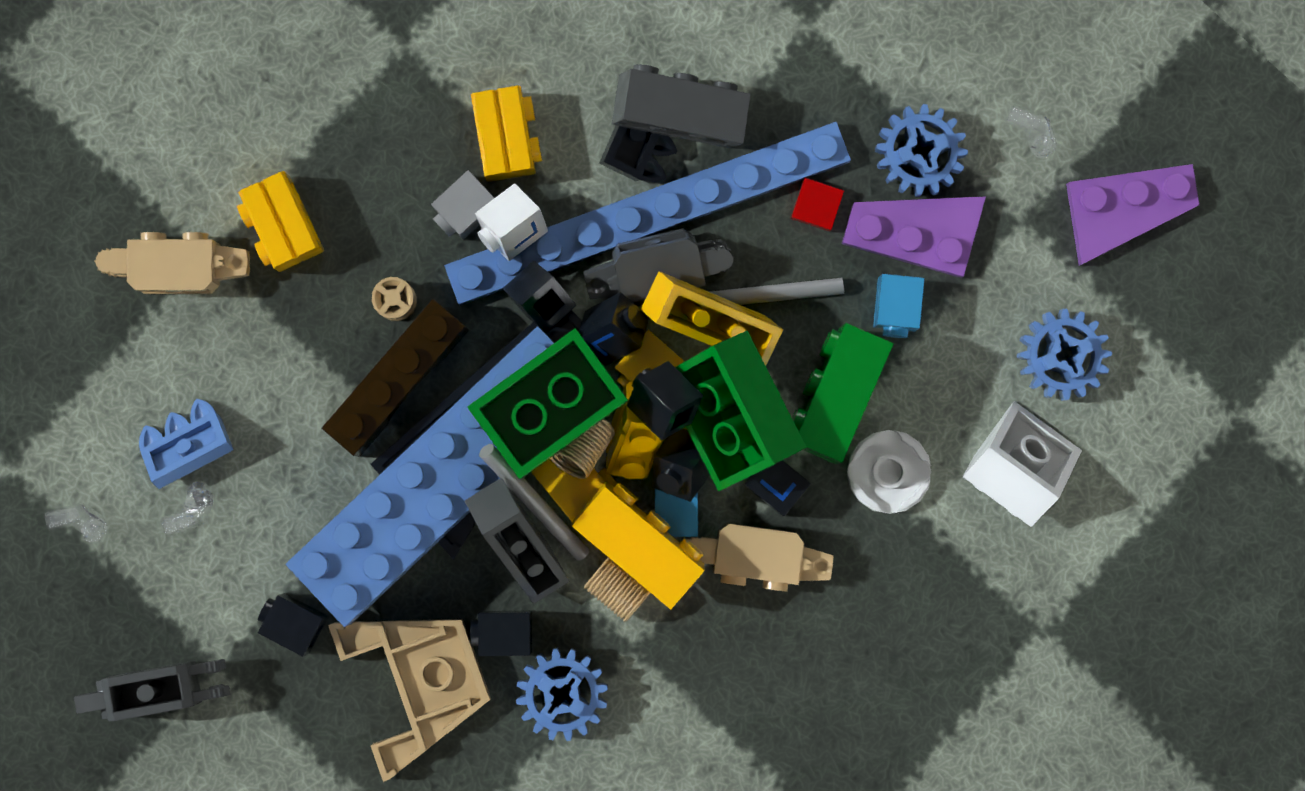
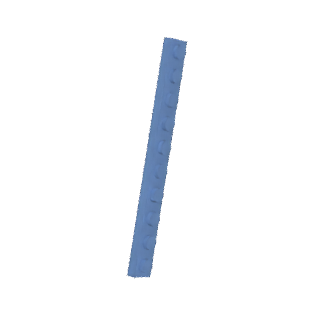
[444,122,851,306]

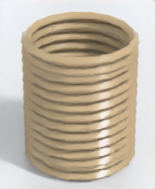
[550,419,615,479]
[584,557,650,622]

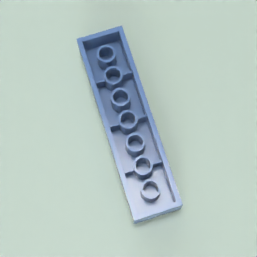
[285,326,554,627]

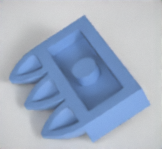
[139,399,234,489]

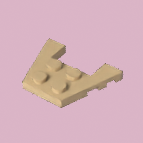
[328,619,491,782]

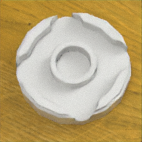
[847,430,931,514]

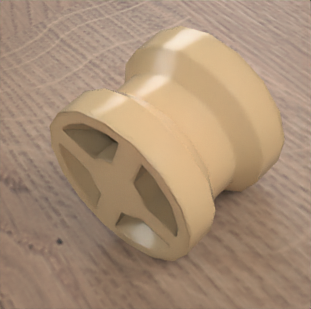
[372,277,417,321]

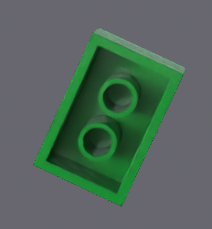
[792,323,894,464]
[467,328,628,479]
[675,330,807,492]

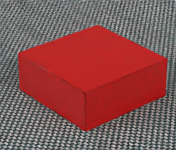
[791,178,844,232]

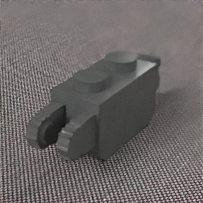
[584,229,735,306]
[74,659,231,722]

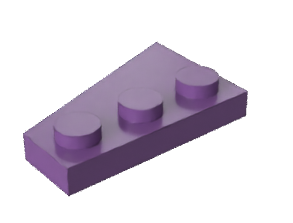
[1066,164,1199,266]
[842,196,986,278]

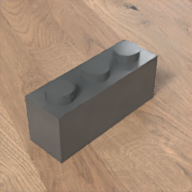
[611,64,751,148]
[465,478,570,604]

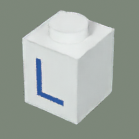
[475,183,548,261]

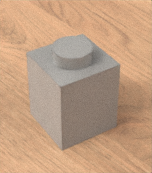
[431,170,494,240]

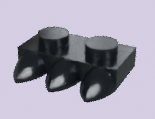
[599,125,677,182]

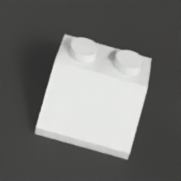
[963,401,1082,527]

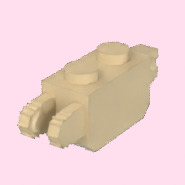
[94,232,250,294]
[687,523,834,592]

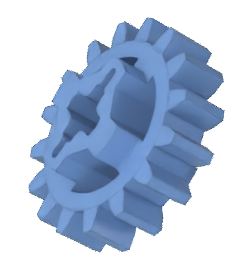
[875,104,968,197]
[1017,309,1112,401]
[516,648,608,741]

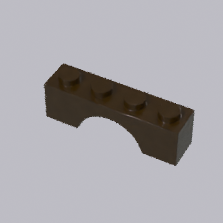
[321,299,469,457]

